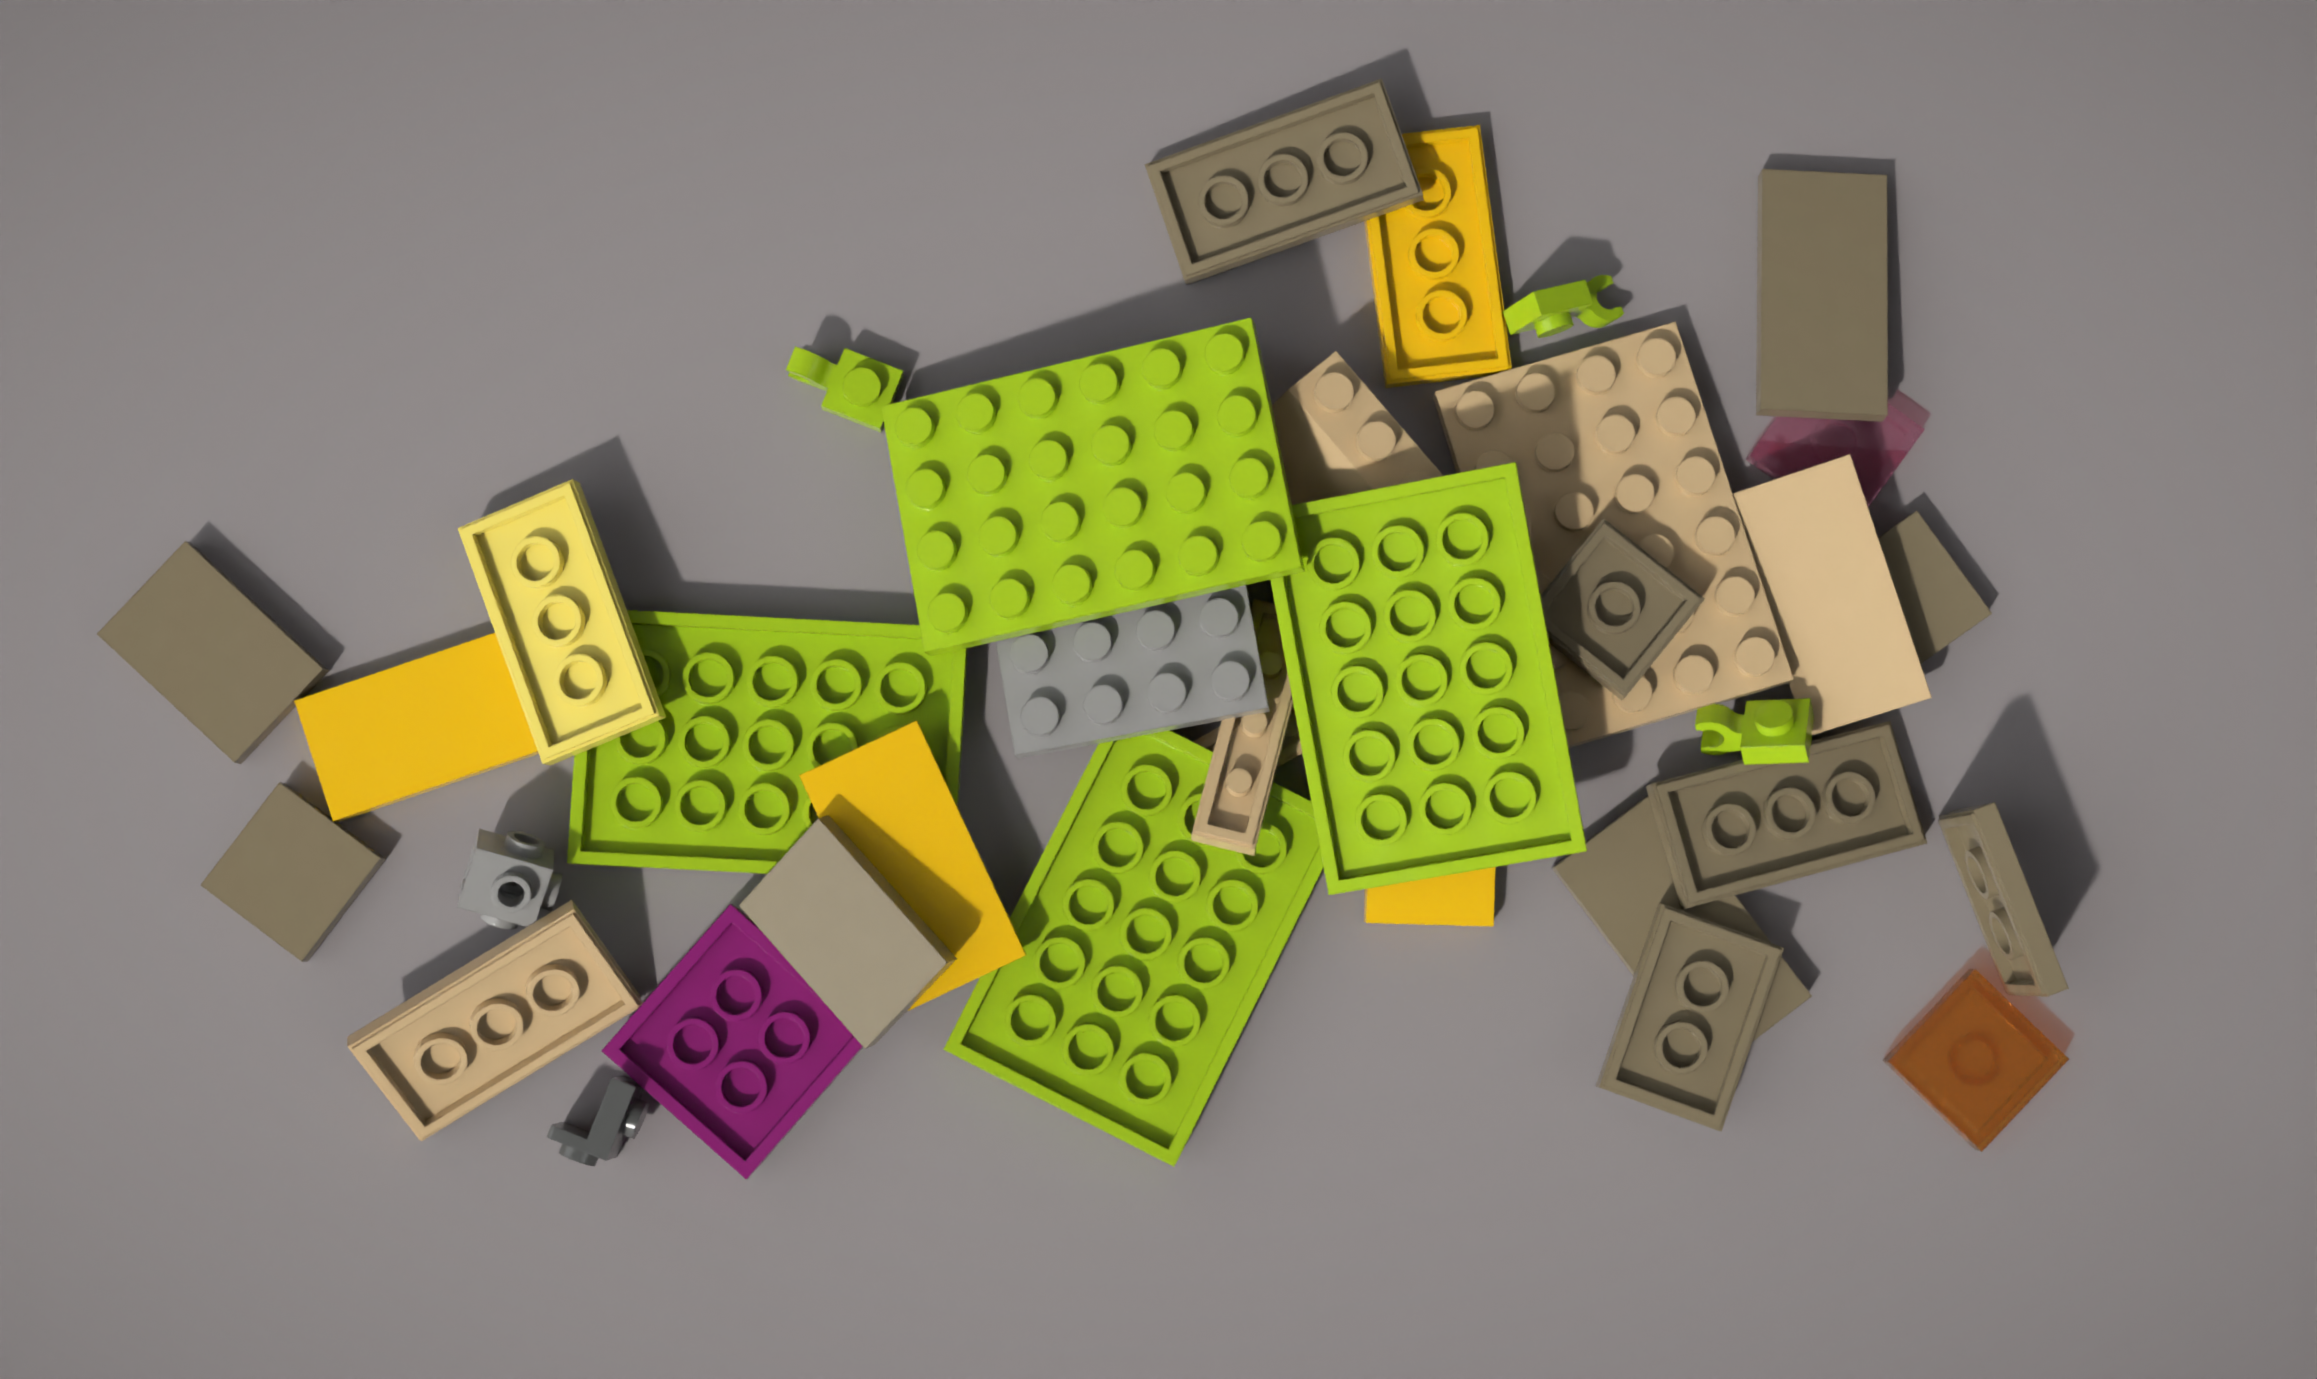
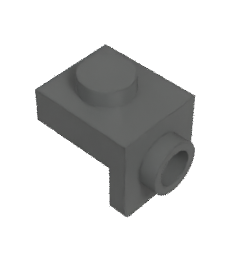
[547,1075,649,1166]

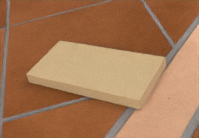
[1733,454,1932,735]
[347,900,642,1141]

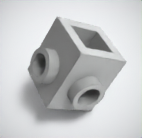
[457,828,562,929]

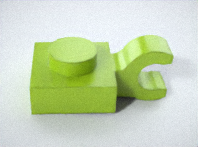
[1503,275,1624,338]
[786,347,904,433]
[1695,698,1814,765]

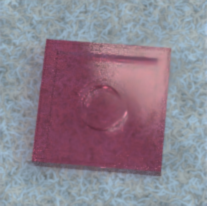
[1745,403,1925,508]

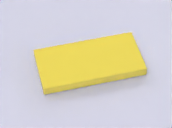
[458,479,666,766]

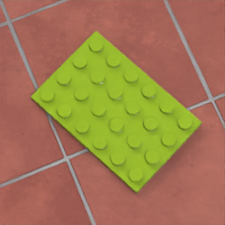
[881,317,1305,656]
[1270,462,1587,895]
[567,610,968,874]
[943,730,1323,1167]

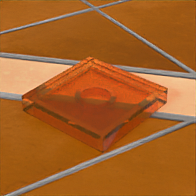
[1882,969,2069,1152]

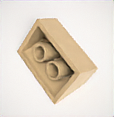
[1272,351,1443,505]

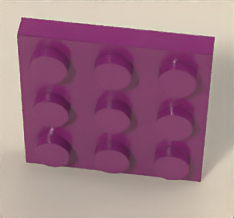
[601,904,863,1179]

